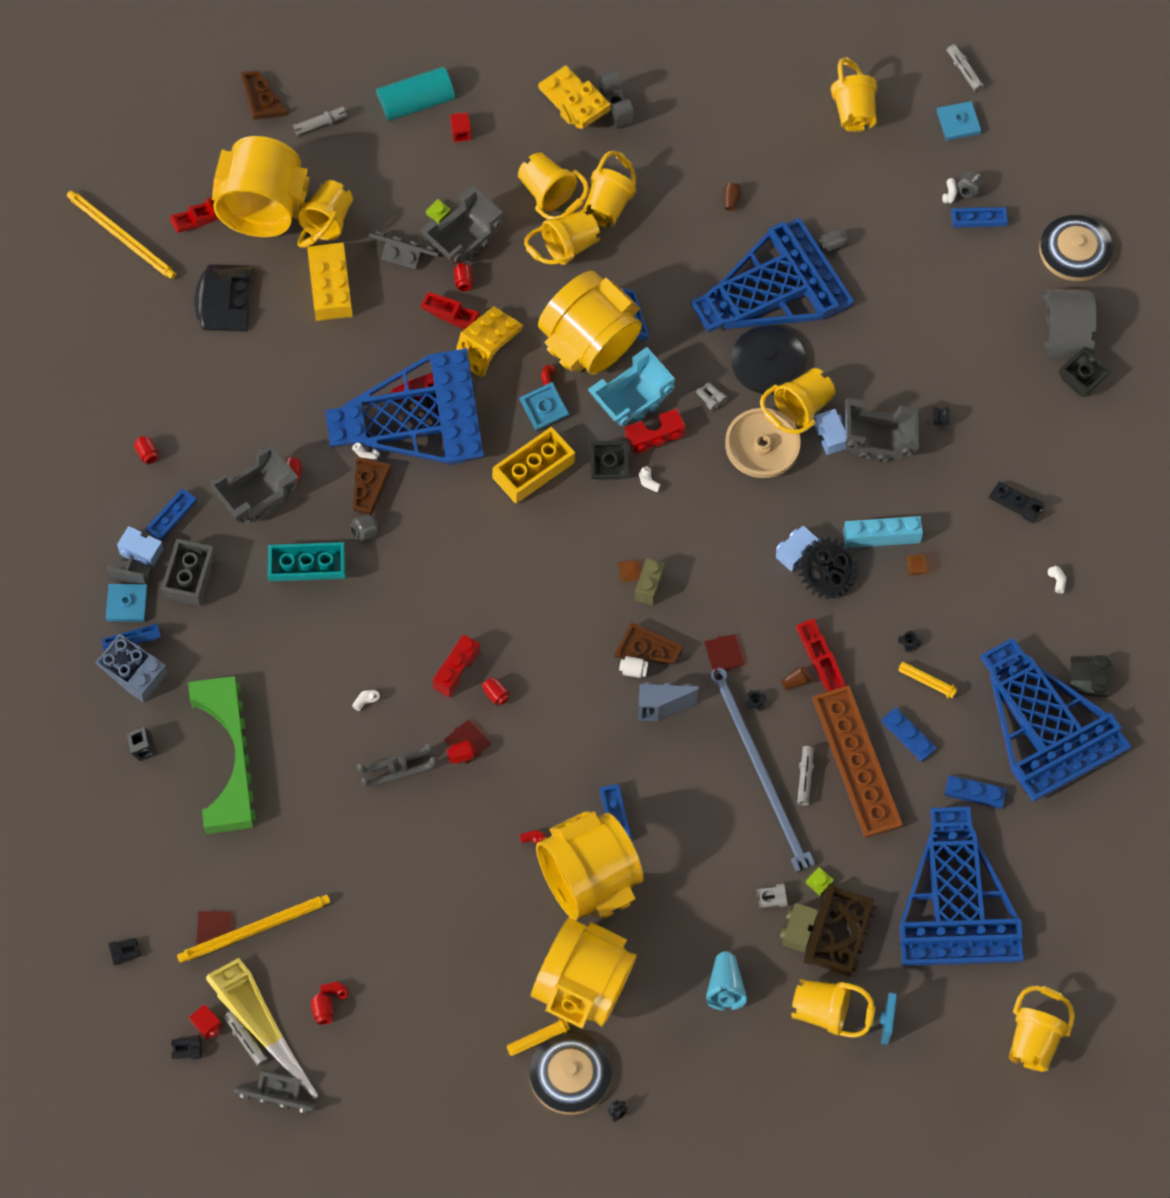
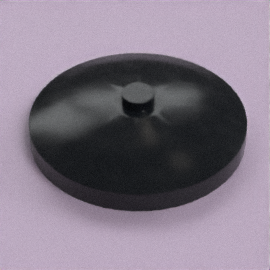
[731,326,805,394]

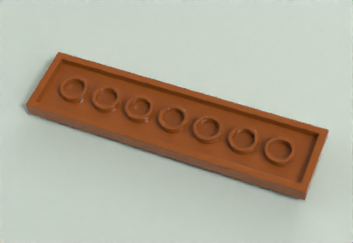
[812,686,903,839]

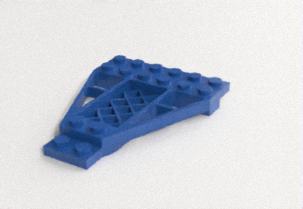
[690,218,854,333]
[325,348,484,465]
[980,638,1131,802]
[899,807,1023,966]

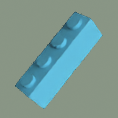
[843,516,923,548]

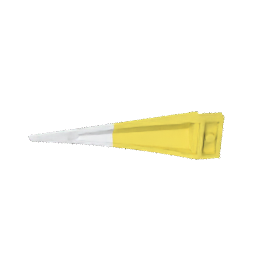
[206,958,318,1099]

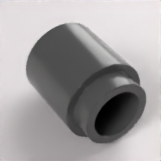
[819,229,848,252]

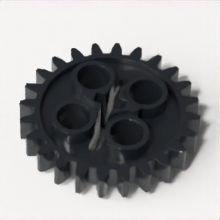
[797,537,859,600]

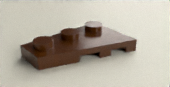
[240,70,288,120]
[353,456,392,516]
[614,622,683,665]

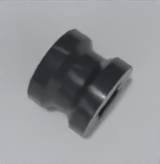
[932,407,949,426]

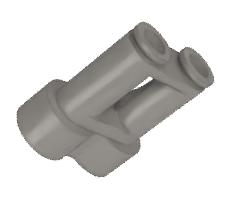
[696,381,728,411]
[757,883,788,908]

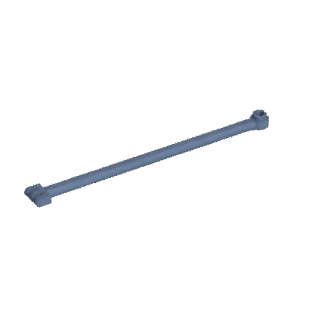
[711,668,815,872]

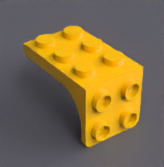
[456,306,523,377]

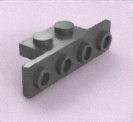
[369,231,442,269]
[234,1070,317,1113]

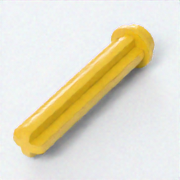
[898,662,958,699]
[507,1019,570,1056]

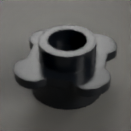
[898,631,921,652]
[745,691,766,711]
[608,1100,628,1122]

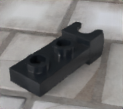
[989,481,1044,523]

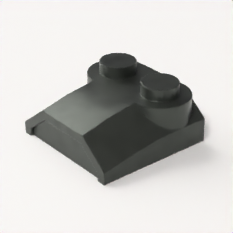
[1058,347,1112,397]
[590,441,629,480]
[1070,655,1111,698]

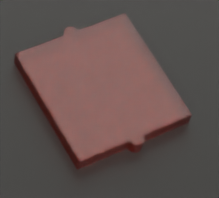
[704,634,744,672]
[444,719,491,764]
[196,910,232,946]

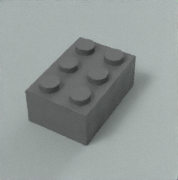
[161,539,216,607]

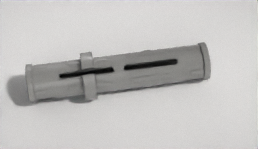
[947,44,984,92]
[293,106,347,136]
[797,746,815,806]
[223,1011,268,1067]

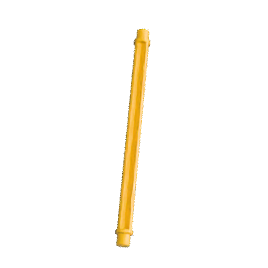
[67,190,176,279]
[177,894,330,963]

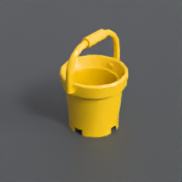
[831,58,877,132]
[583,151,636,227]
[518,152,588,220]
[297,180,353,248]
[524,209,601,265]
[760,368,836,434]
[791,979,875,1037]
[1009,985,1075,1072]

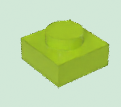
[426,199,451,224]
[805,867,834,896]

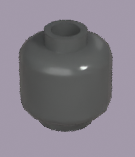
[957,171,984,198]
[350,514,379,541]

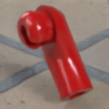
[541,364,556,386]
[519,830,548,844]
[320,981,349,999]

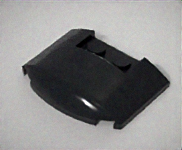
[194,265,253,332]

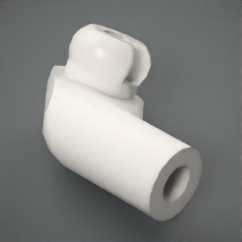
[942,178,958,204]
[352,443,380,461]
[639,467,661,493]
[1048,566,1067,593]
[352,690,380,711]

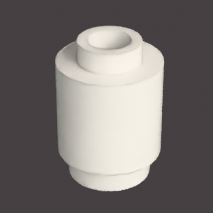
[619,656,648,678]

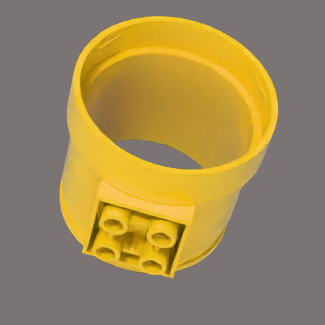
[212,136,310,237]
[538,270,642,375]
[536,811,643,921]
[531,917,637,1028]

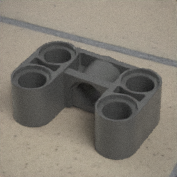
[599,70,633,129]

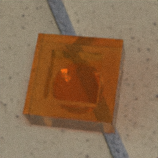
[905,554,928,576]
[618,560,640,583]

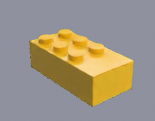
[307,243,353,321]
[492,427,575,504]

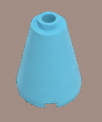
[706,952,747,1010]

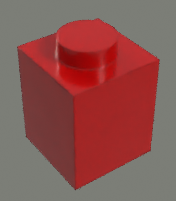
[450,112,471,142]
[189,1004,222,1040]

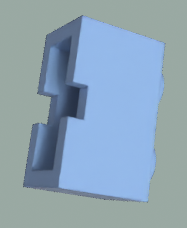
[814,409,847,455]
[117,526,164,568]
[776,526,818,572]

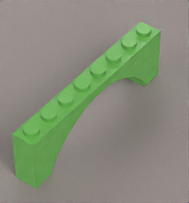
[188,676,256,834]

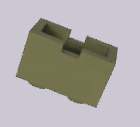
[635,558,665,606]
[780,903,818,953]

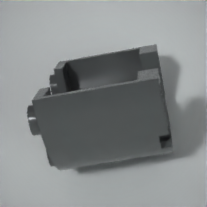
[419,185,503,264]
[1042,289,1096,358]
[845,398,919,463]
[209,445,298,524]

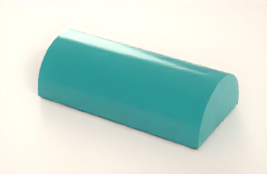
[376,67,455,121]
[268,542,346,582]

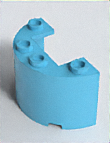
[588,347,675,426]

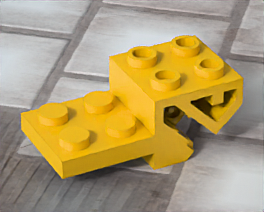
[538,66,611,129]

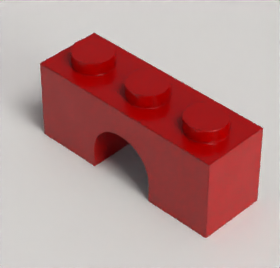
[625,409,685,454]
[432,634,480,698]

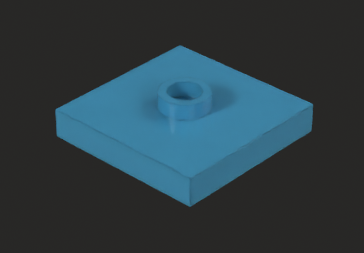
[937,101,981,141]
[519,382,569,431]
[106,584,148,622]
[880,993,897,1045]

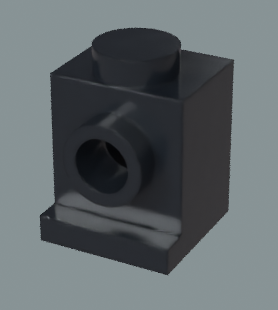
[127,727,157,761]

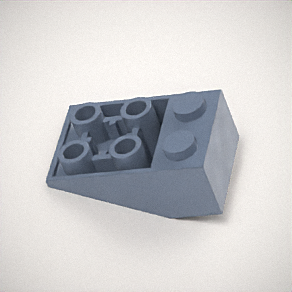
[95,633,168,703]
[638,682,698,721]

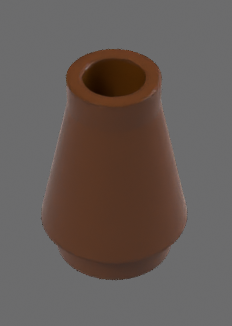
[724,183,741,211]
[780,666,811,690]

